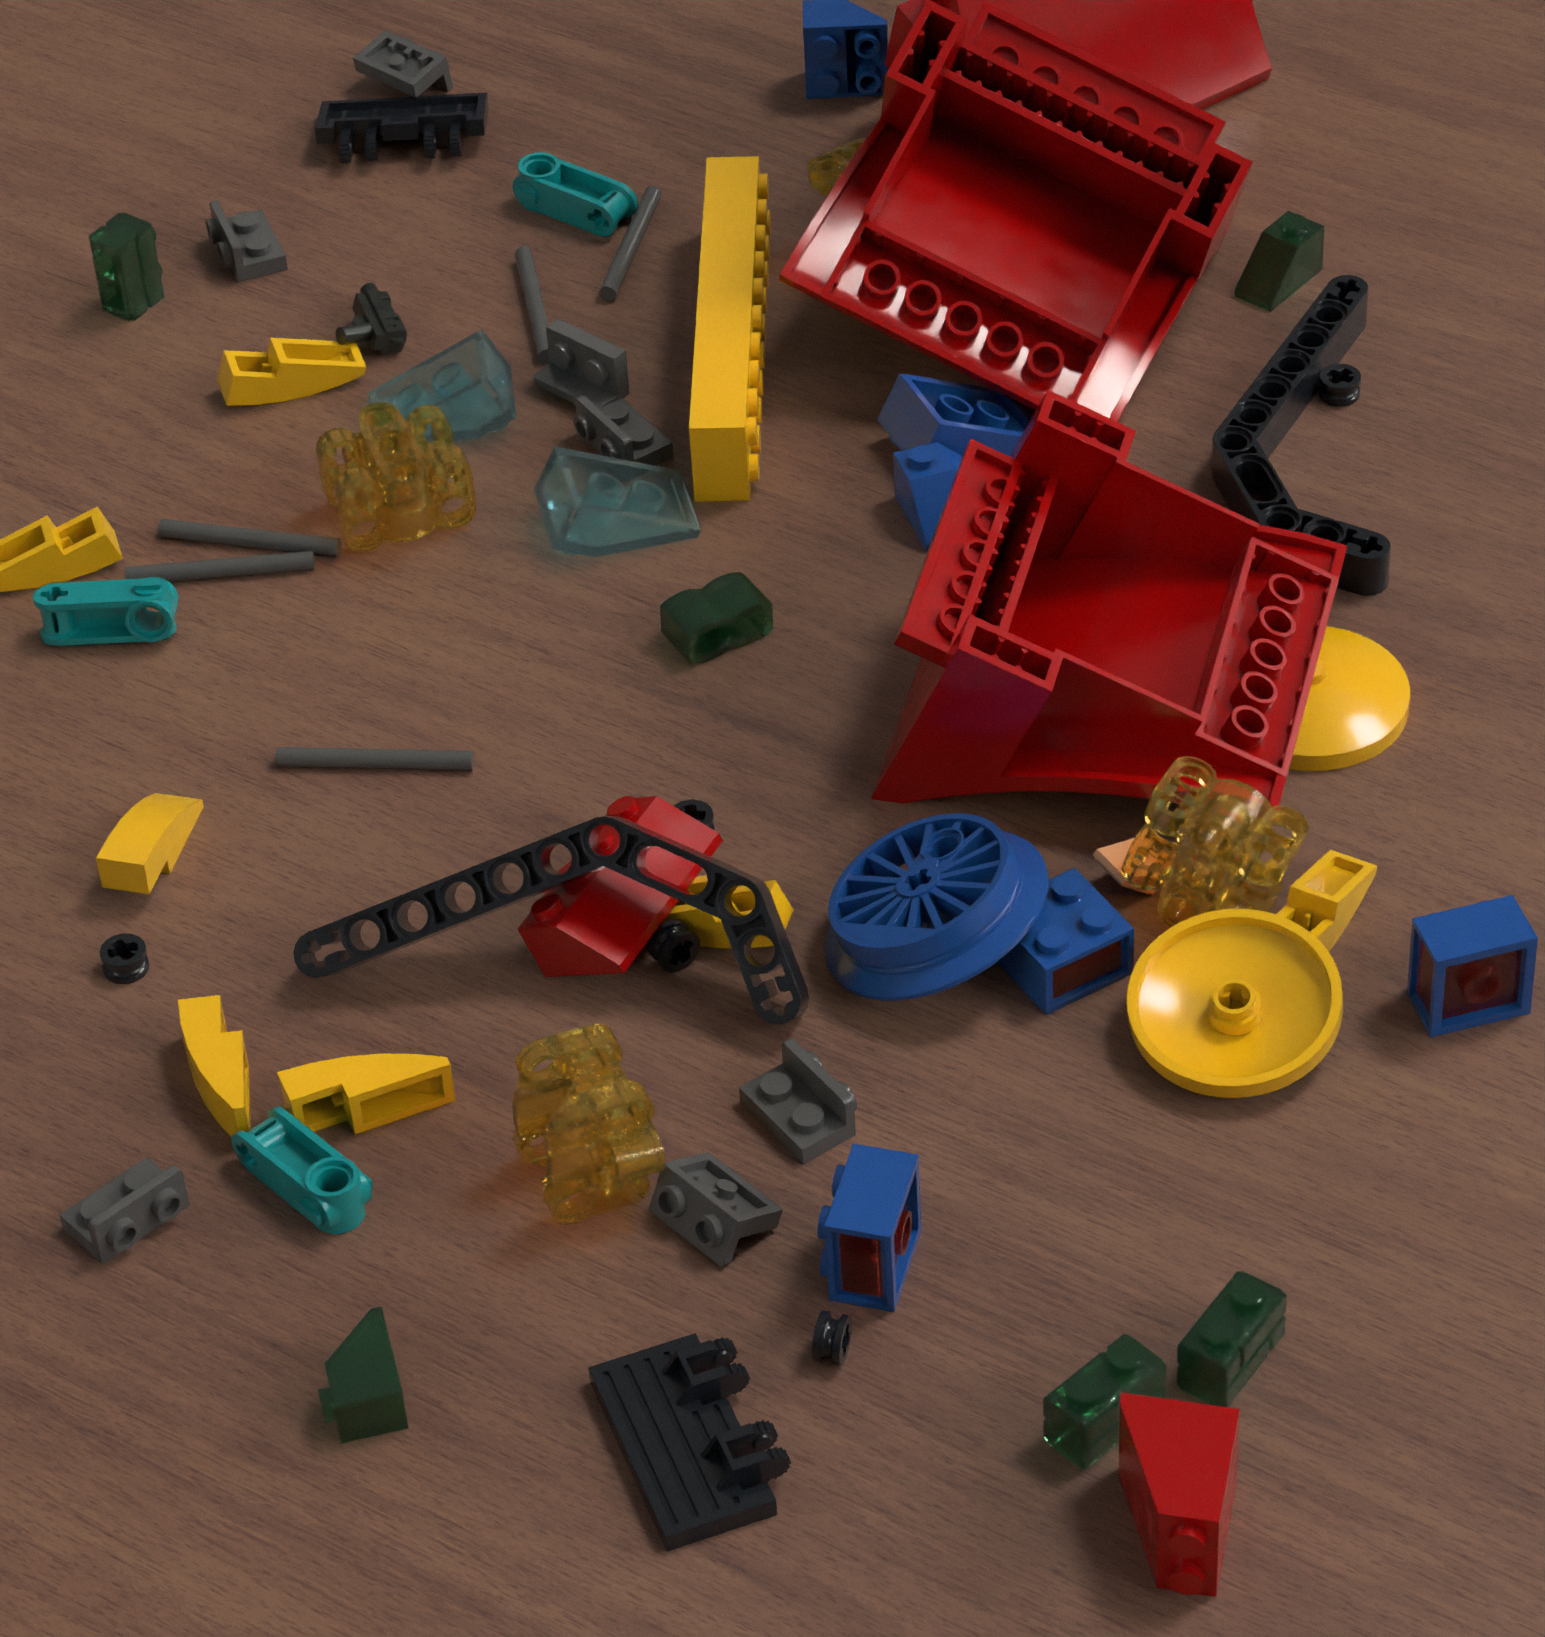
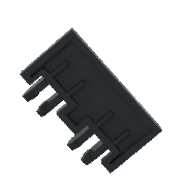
[315,92,489,163]
[588,1333,791,1552]

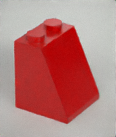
[1119,1392,1240,1597]

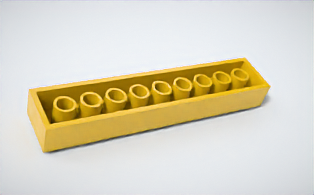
[689,156,771,502]

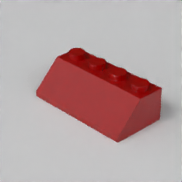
[517,796,723,977]

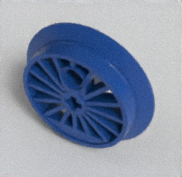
[824,813,1049,1001]

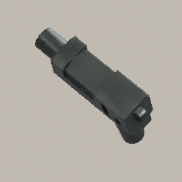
[335,283,407,353]

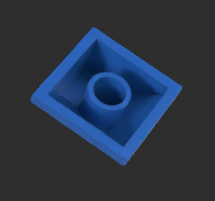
[893,442,962,552]

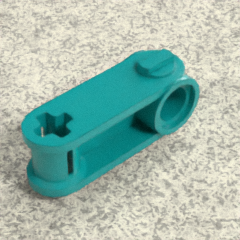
[512,152,639,237]
[33,577,179,646]
[231,1106,373,1234]

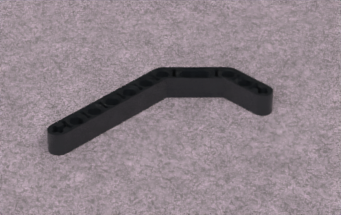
[1212,275,1391,596]
[293,816,809,1025]

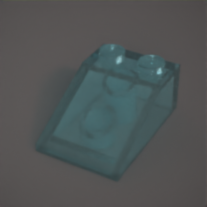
[368,329,517,450]
[534,447,701,557]

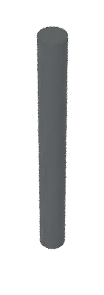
[599,186,662,301]
[515,246,549,364]
[158,519,342,557]
[125,551,315,582]
[275,747,474,770]

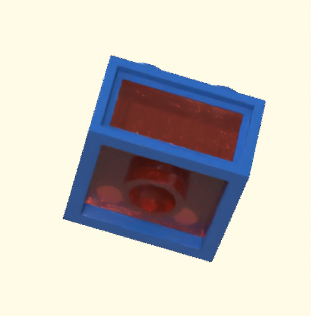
[997,868,1134,1015]
[1407,895,1538,1037]
[817,1144,922,1312]

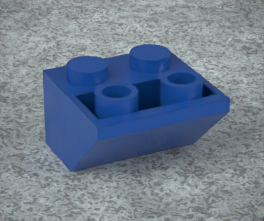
[803,0,889,99]

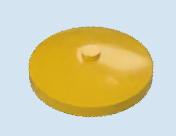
[1289,626,1410,771]
[1127,909,1343,1098]

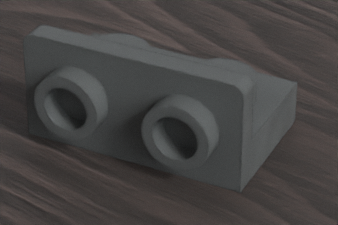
[353,30,453,98]
[205,200,288,282]
[534,318,630,408]
[573,395,674,478]
[739,1038,857,1165]
[649,1152,783,1266]
[60,1157,190,1264]

